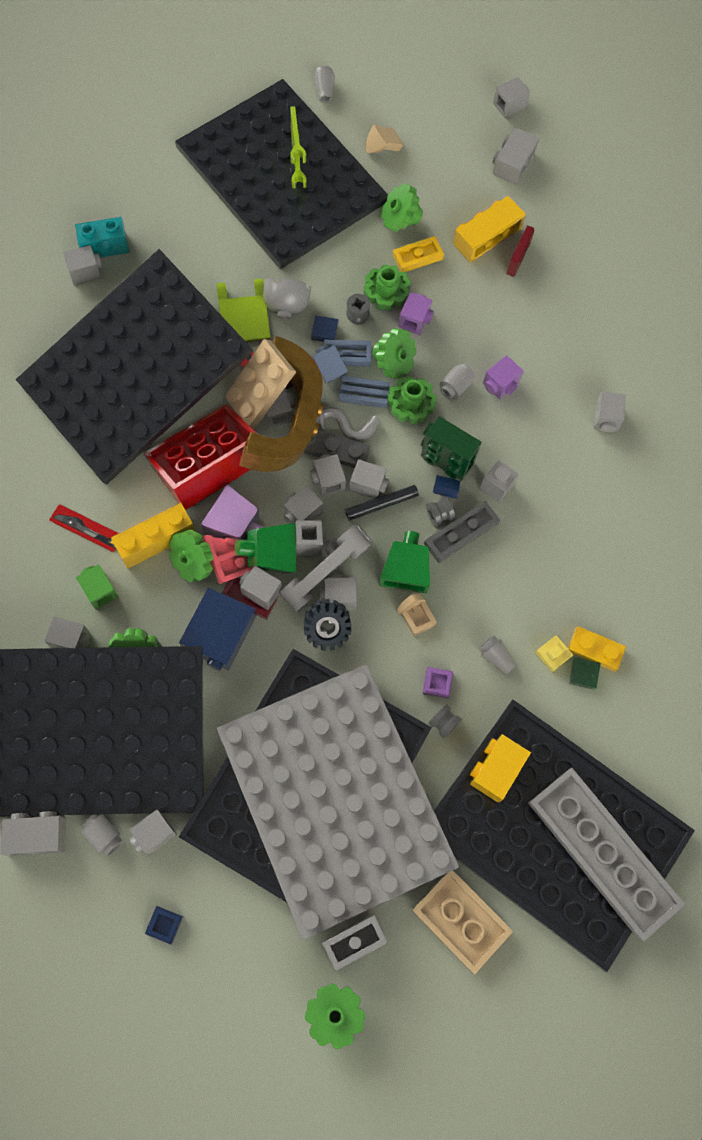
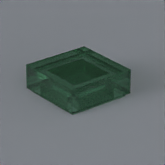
[569,657,601,690]

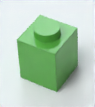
[76,564,118,610]

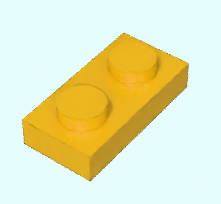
[392,236,444,272]
[568,626,626,672]

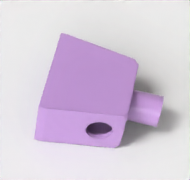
[201,485,264,540]

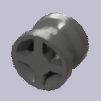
[346,294,370,324]
[426,496,455,527]
[428,704,462,739]

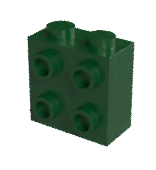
[420,416,482,481]

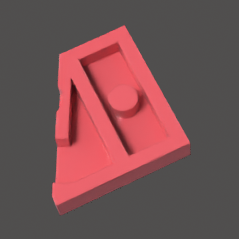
[202,535,253,584]

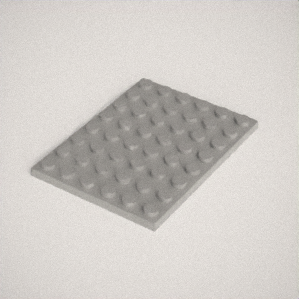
[217,664,459,940]

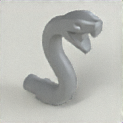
[316,407,380,441]

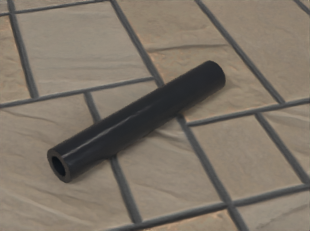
[345,485,419,521]

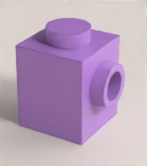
[398,292,434,335]
[483,355,524,399]

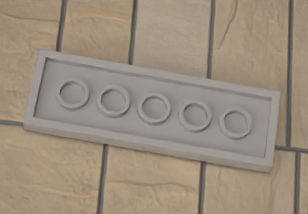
[528,768,685,942]

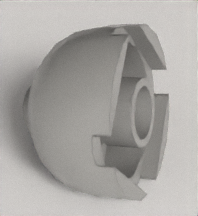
[263,278,311,319]

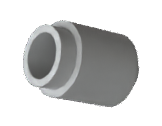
[440,364,475,399]
[81,814,123,857]

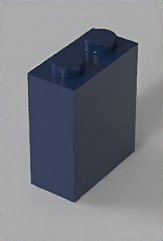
[179,587,257,671]

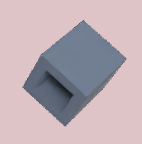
[313,344,348,384]

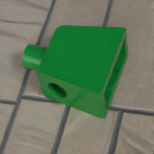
[235,523,296,574]
[379,531,430,594]

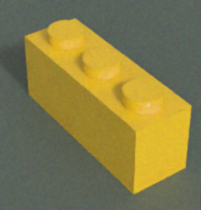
[453,196,526,263]
[111,503,195,569]

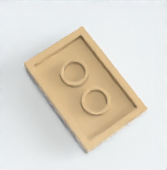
[225,339,296,429]
[411,870,513,975]

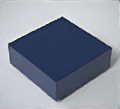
[311,315,339,342]
[432,475,461,499]
[145,906,184,945]

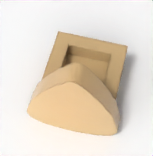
[365,124,404,154]
[397,594,437,637]

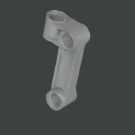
[279,525,374,612]

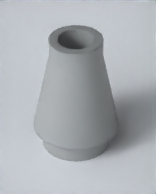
[313,66,335,103]
[479,635,517,675]

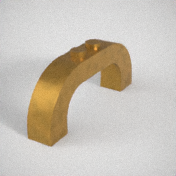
[239,336,324,472]

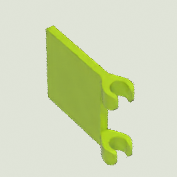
[290,106,307,189]
[216,278,271,342]

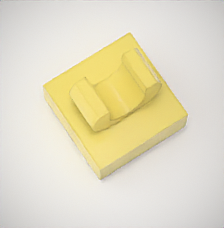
[535,635,573,673]

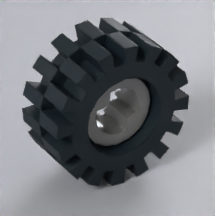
[304,599,352,651]

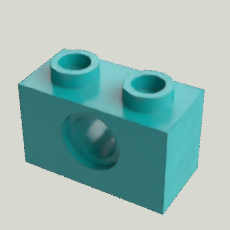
[75,216,130,258]

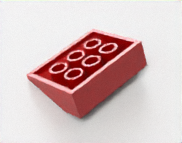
[143,404,256,510]

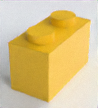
[470,734,531,803]

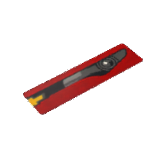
[49,504,119,552]

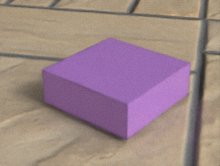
[423,667,453,699]

